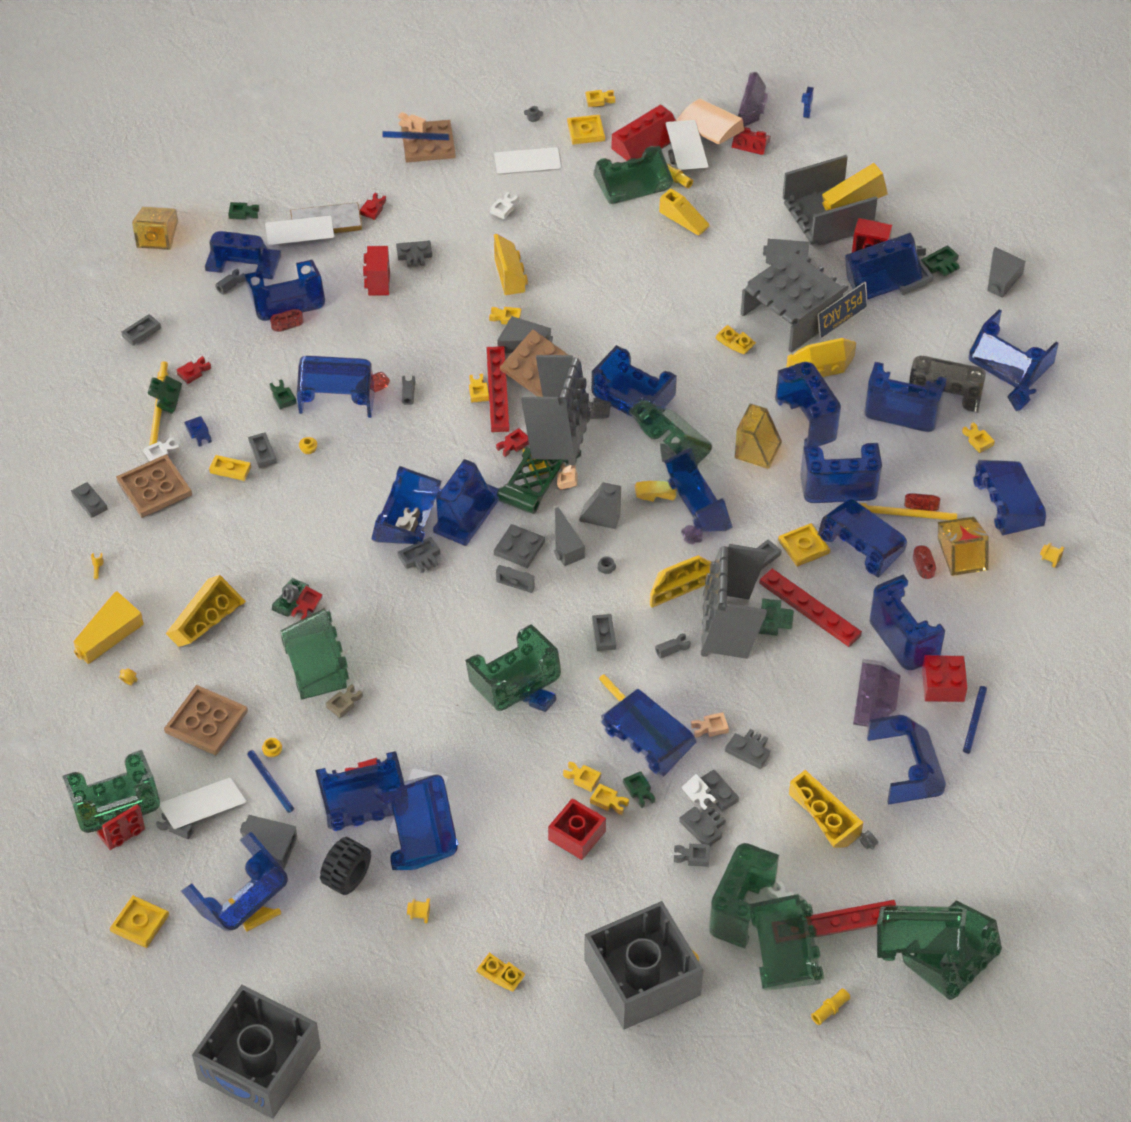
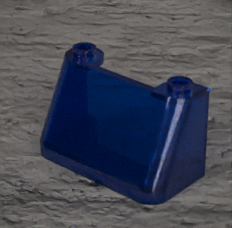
[371,466,443,545]

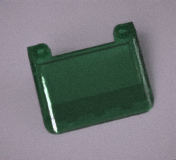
[877,905,967,963]

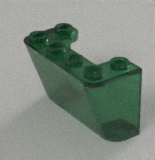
[593,146,673,204]
[629,400,712,472]
[280,608,349,700]
[749,894,824,991]
[902,900,1002,1000]

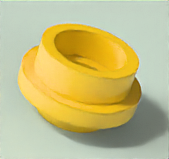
[299,437,317,454]
[119,668,138,686]
[262,738,282,757]

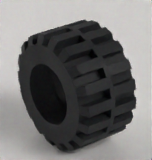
[320,837,371,895]

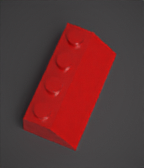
[611,104,676,166]

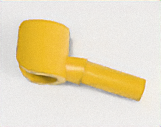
[91,553,104,579]

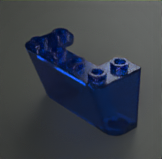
[244,259,325,321]
[973,460,1046,536]
[818,499,907,578]
[601,689,697,777]

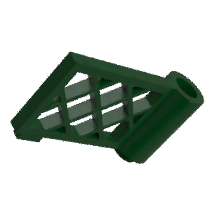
[497,447,565,514]

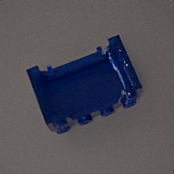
[591,345,677,424]
[775,362,841,450]
[864,362,947,432]
[800,443,882,503]
[869,574,946,670]
[315,751,408,831]

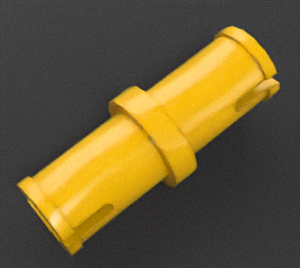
[662,164,693,189]
[811,988,851,1025]

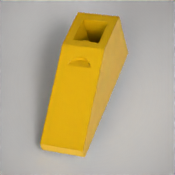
[659,188,710,236]

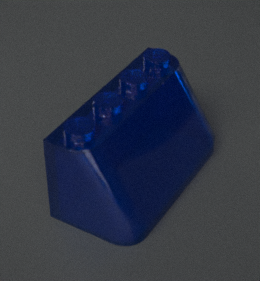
[845,232,922,300]

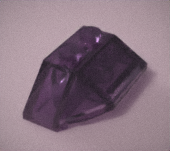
[738,72,768,127]
[853,659,901,728]

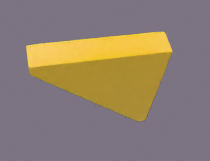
[228,898,281,932]

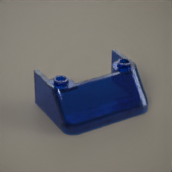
[968,309,1059,390]
[297,356,375,418]
[664,447,733,532]
[867,715,946,805]
[181,832,288,932]

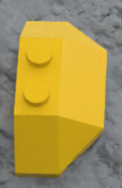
[786,338,856,380]
[650,555,711,608]

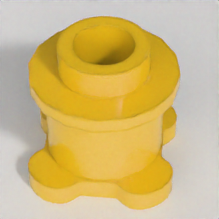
[1040,543,1065,568]
[407,898,430,923]

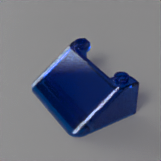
[375,774,458,870]

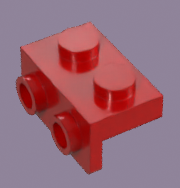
[732,127,771,155]

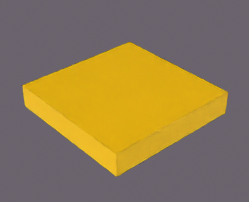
[567,115,605,145]
[778,523,831,567]
[110,895,169,948]

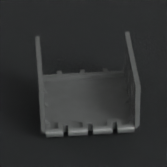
[782,155,879,245]
[740,249,849,353]
[521,355,590,465]
[701,544,768,659]

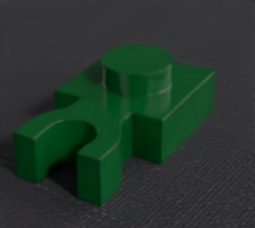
[228,202,260,220]
[269,379,297,410]
[623,771,655,808]

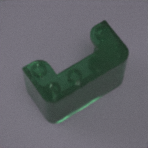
[465,624,561,711]
[62,750,160,833]
[709,843,779,949]

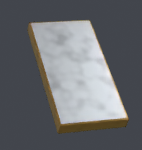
[290,202,362,233]

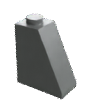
[763,238,809,265]
[987,247,1026,298]
[497,316,553,353]
[579,482,621,529]
[240,815,298,871]

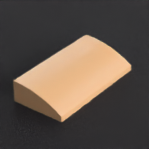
[676,98,744,144]

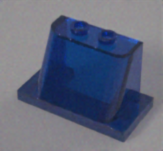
[205,231,281,280]
[433,459,499,546]

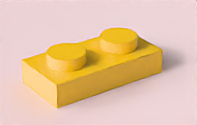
[209,455,251,481]

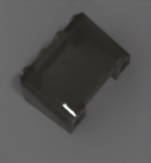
[906,355,986,413]

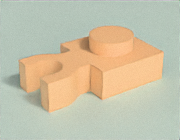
[398,112,426,136]
[557,463,578,490]
[691,712,729,738]

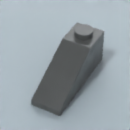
[554,507,585,566]

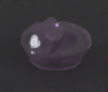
[681,525,703,545]

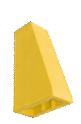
[822,163,888,211]
[73,591,144,664]

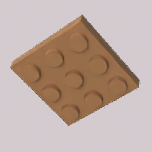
[401,120,456,163]
[500,330,569,397]
[116,454,192,518]
[164,685,248,756]

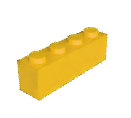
[165,575,246,647]
[789,770,864,848]

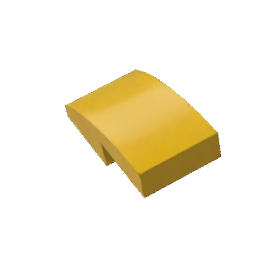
[715,324,756,354]
[635,481,676,502]
[476,952,526,992]

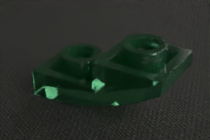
[272,578,309,617]

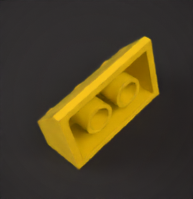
[494,234,528,295]

